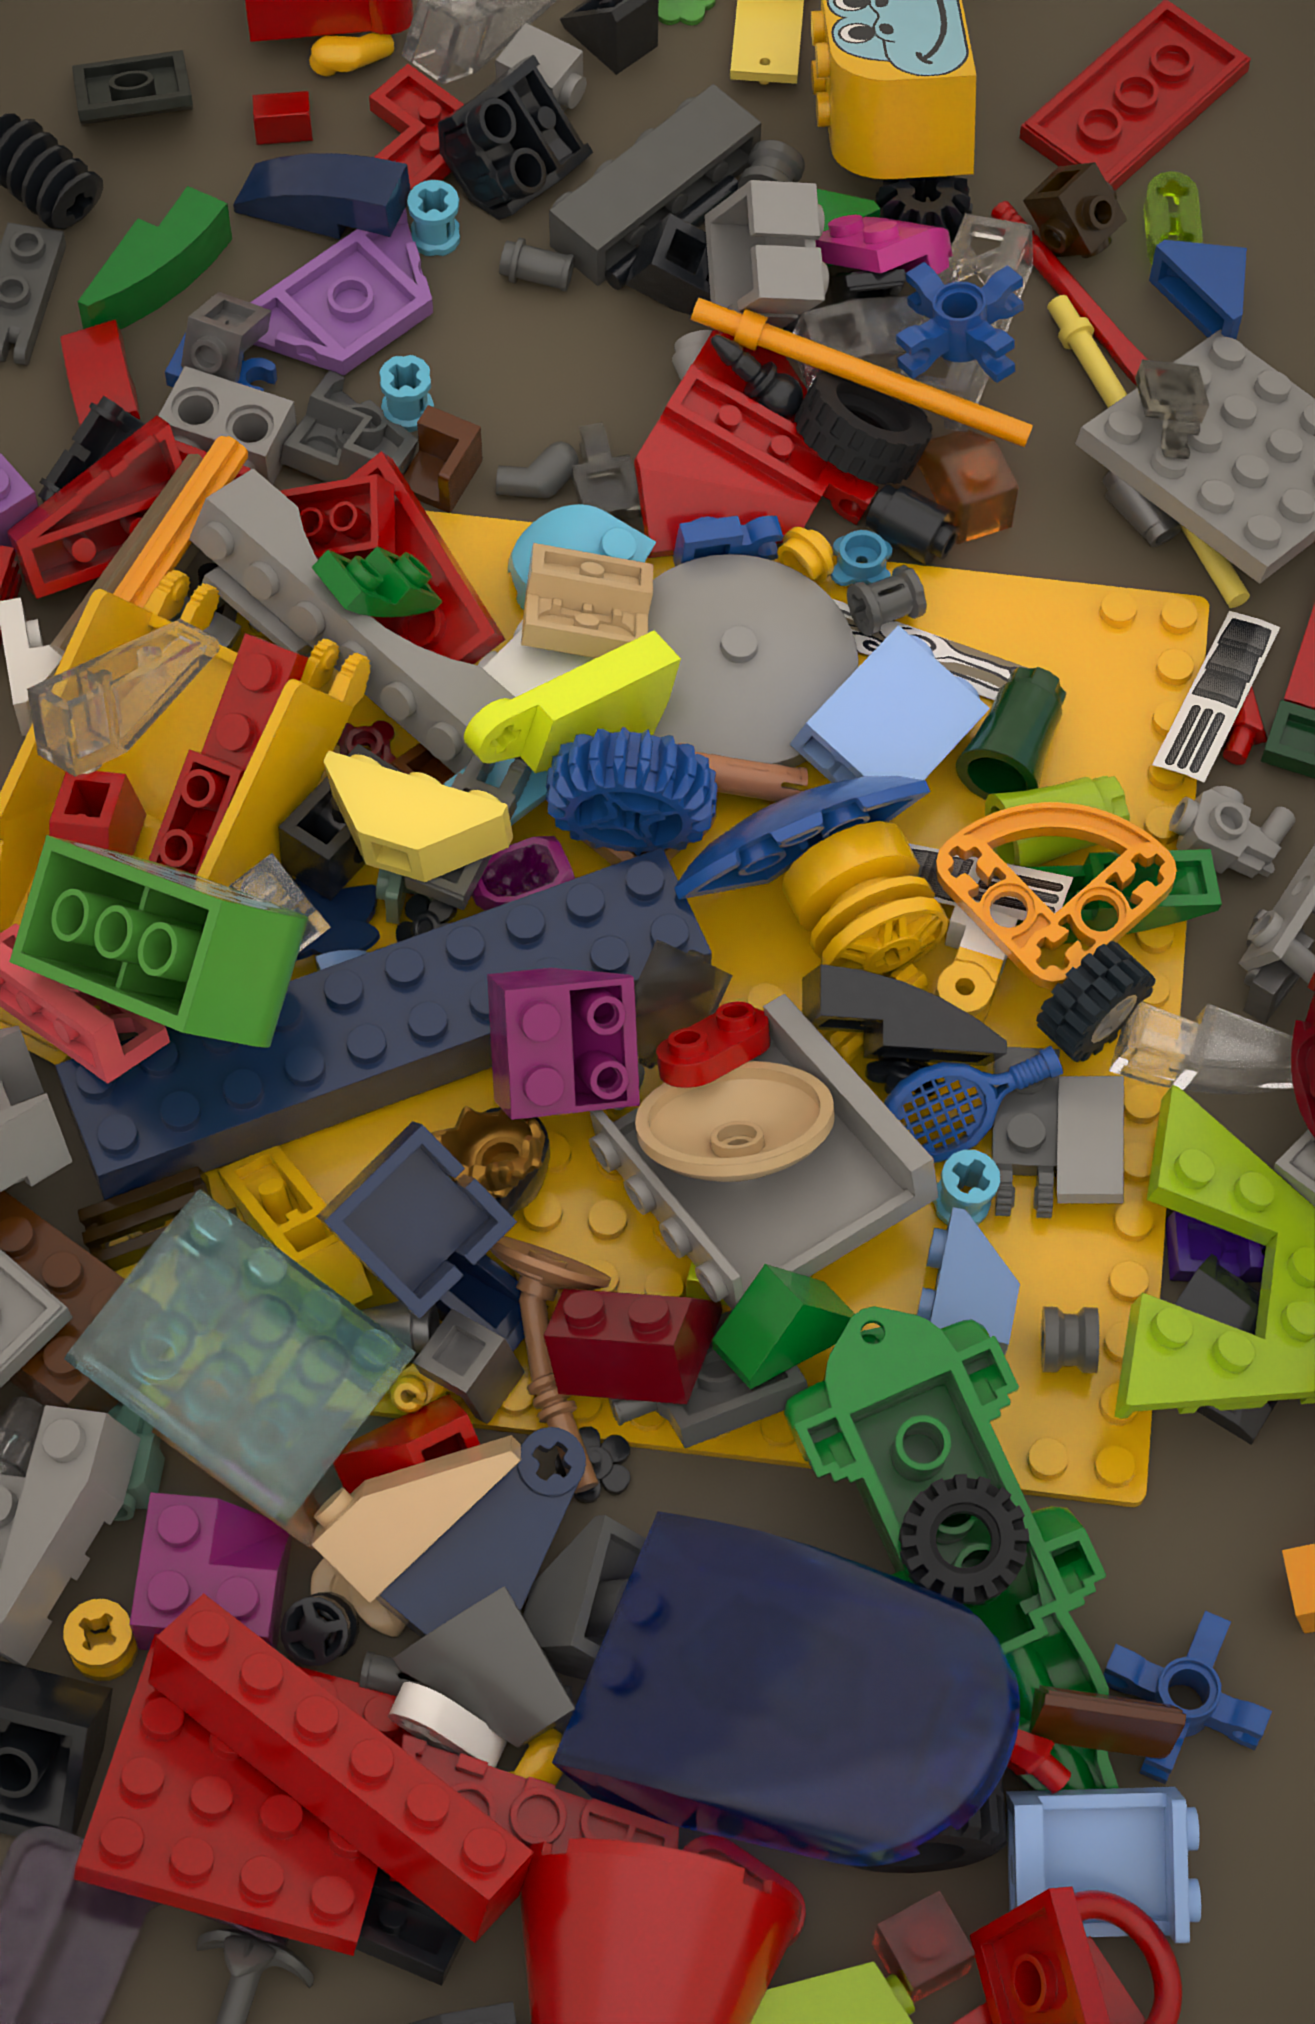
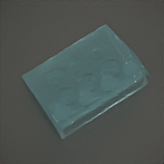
[64,1189,416,1526]

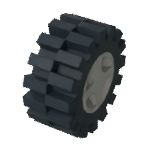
[1036,941,1156,1062]

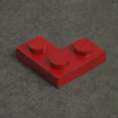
[369,63,464,190]

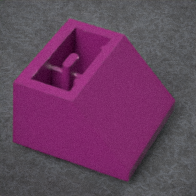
[487,968,640,1120]

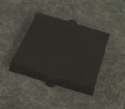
[634,939,733,1069]

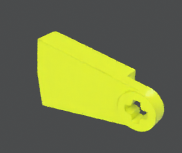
[464,630,681,773]

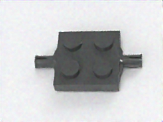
[609,1310,808,1448]

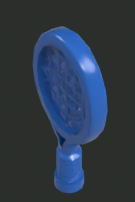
[884,1046,1063,1164]

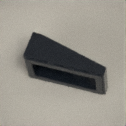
[830,268,906,320]

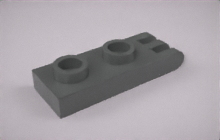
[0,222,66,365]

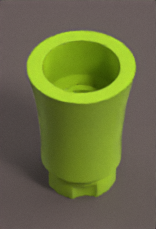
[985,776,1130,867]

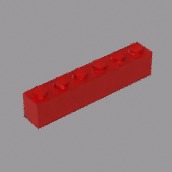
[148,1593,534,1943]

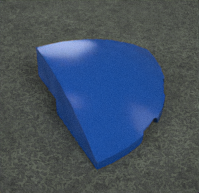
[674,776,931,900]

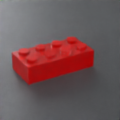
[279,474,395,560]

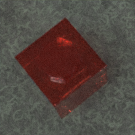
[872,1890,976,2003]

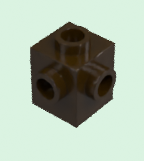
[1023,162,1127,258]

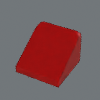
[253,91,313,145]

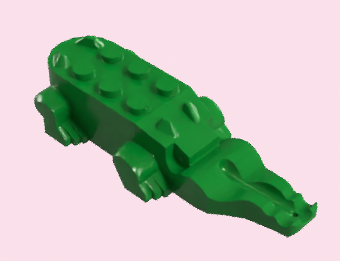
[784,1306,1119,1791]

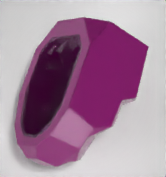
[471,836,575,911]

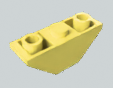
[324,751,513,882]

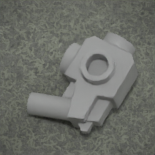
[1169,786,1296,878]

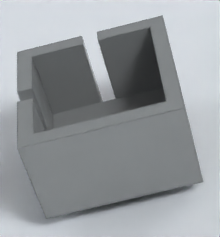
[705,180,829,330]

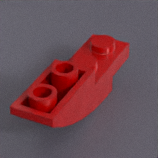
[148,633,309,875]

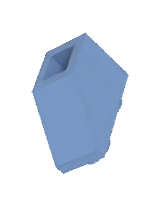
[916,1207,1020,1355]

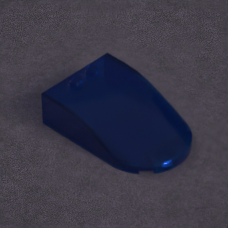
[552,1511,1020,1866]

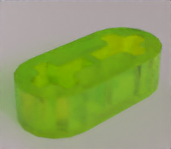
[1144,171,1203,265]

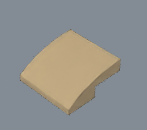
[521,543,653,658]

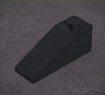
[625,213,815,337]

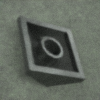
[72,50,193,125]

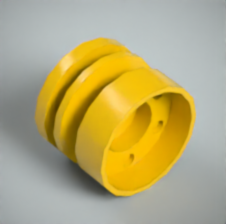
[782,821,949,977]

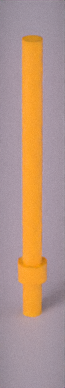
[690,297,1033,447]

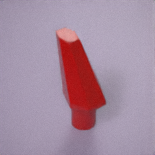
[1222,687,1267,765]
[959,1716,1071,1794]

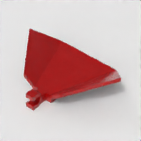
[634,330,879,558]

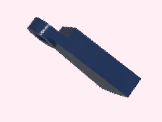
[375,1427,586,1638]

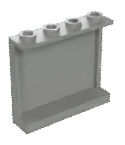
[589,994,938,1310]

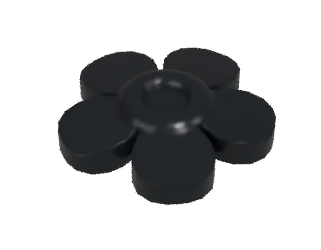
[396,894,457,942]
[865,1059,938,1097]
[555,1427,631,1503]

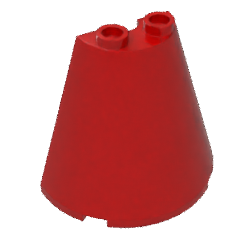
[519,1838,802,2024]

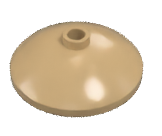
[635,1061,835,1182]

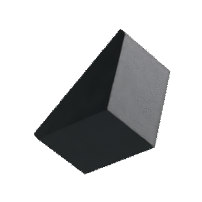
[560,0,659,75]

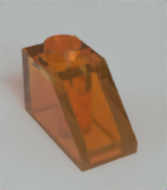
[917,428,1019,545]

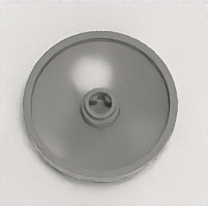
[648,554,858,767]

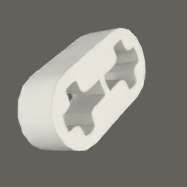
[388,1682,507,1768]

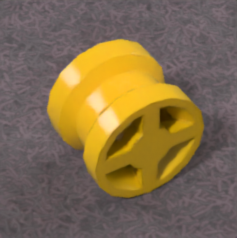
[63,1599,138,1681]

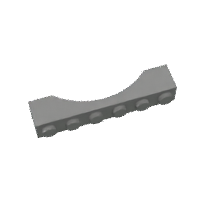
[189,468,515,774]

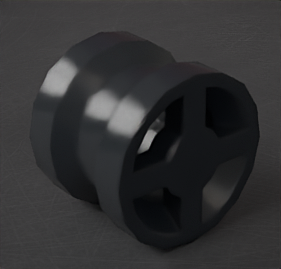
[280,1592,359,1666]

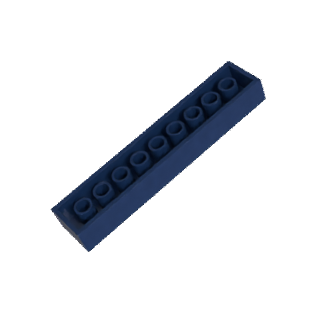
[55,848,712,1200]

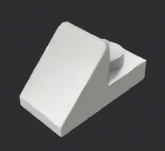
[0,597,62,736]

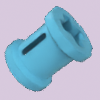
[407,180,460,256]
[379,355,434,432]
[933,1150,1000,1225]

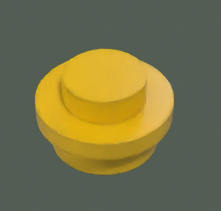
[777,527,834,581]

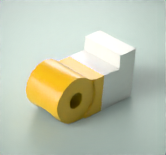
[935,904,1018,1023]

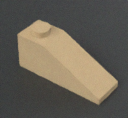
[311,1435,521,1603]

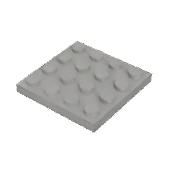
[1075,329,1315,584]

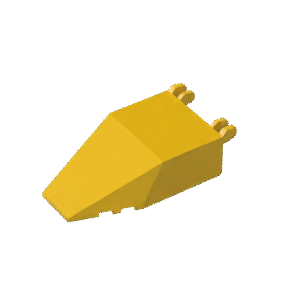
[0,570,371,1065]

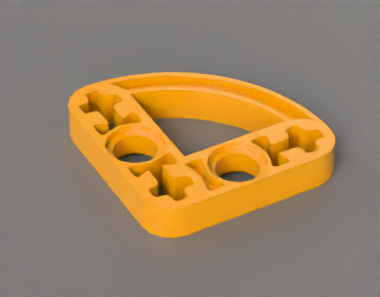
[936,802,1177,990]

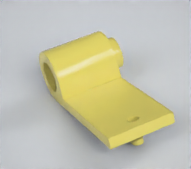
[730,0,804,85]

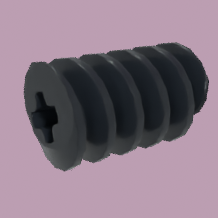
[0,113,104,229]

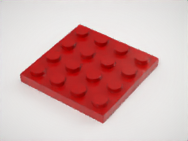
[73,1634,415,1956]

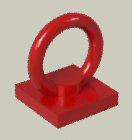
[969,1886,1182,2024]

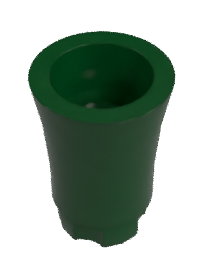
[956,667,1067,800]

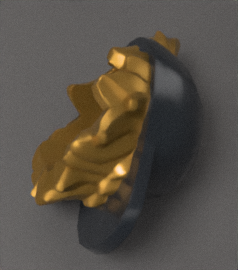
[432,1106,551,1216]

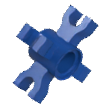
[896,262,1024,383]
[1103,1611,1272,1784]

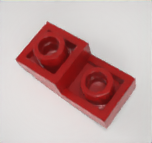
[60,319,140,426]

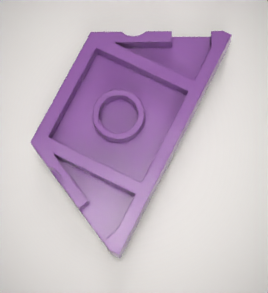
[250,208,433,375]

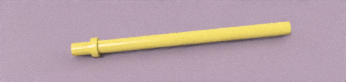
[1047,295,1250,608]

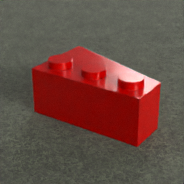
[7,415,182,599]

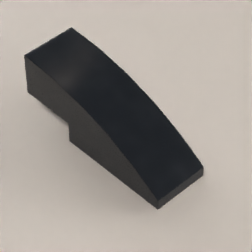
[802,964,1007,1066]

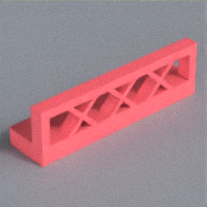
[0,923,170,1084]

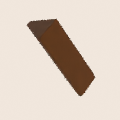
[1029,1685,1186,1759]

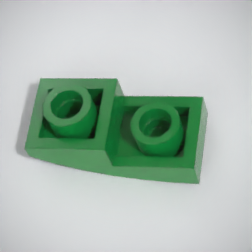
[311,546,443,617]

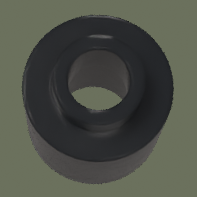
[866,484,959,565]

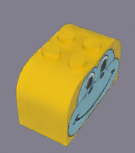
[811,0,976,179]

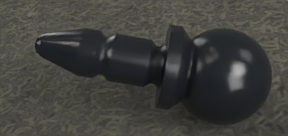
[711,334,803,419]

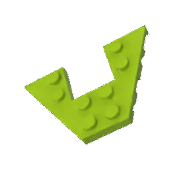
[1115,1085,1315,1419]

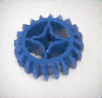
[546,727,718,856]

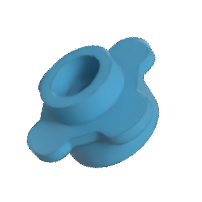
[831,530,892,586]

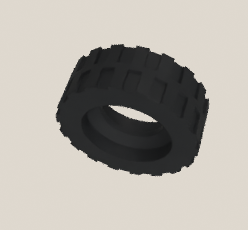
[794,370,933,485]

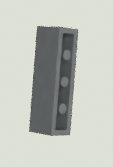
[549,84,761,286]

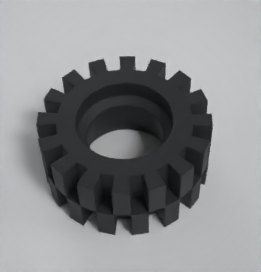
[899,1474,1029,1607]

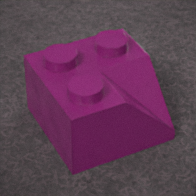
[129,1492,293,1650]

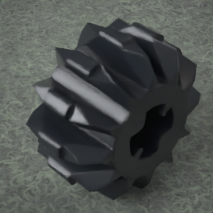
[875,176,973,244]

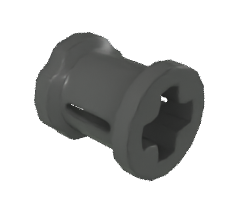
[847,565,927,636]

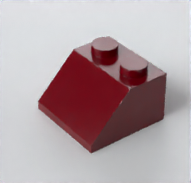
[544,1289,723,1405]

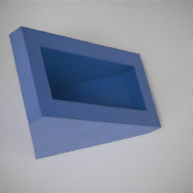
[1149,240,1247,339]

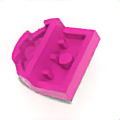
[815,215,953,274]

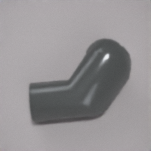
[496,441,579,499]

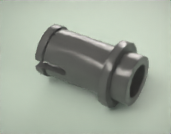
[499,237,575,292]

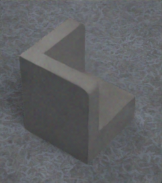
[413,1309,525,1424]

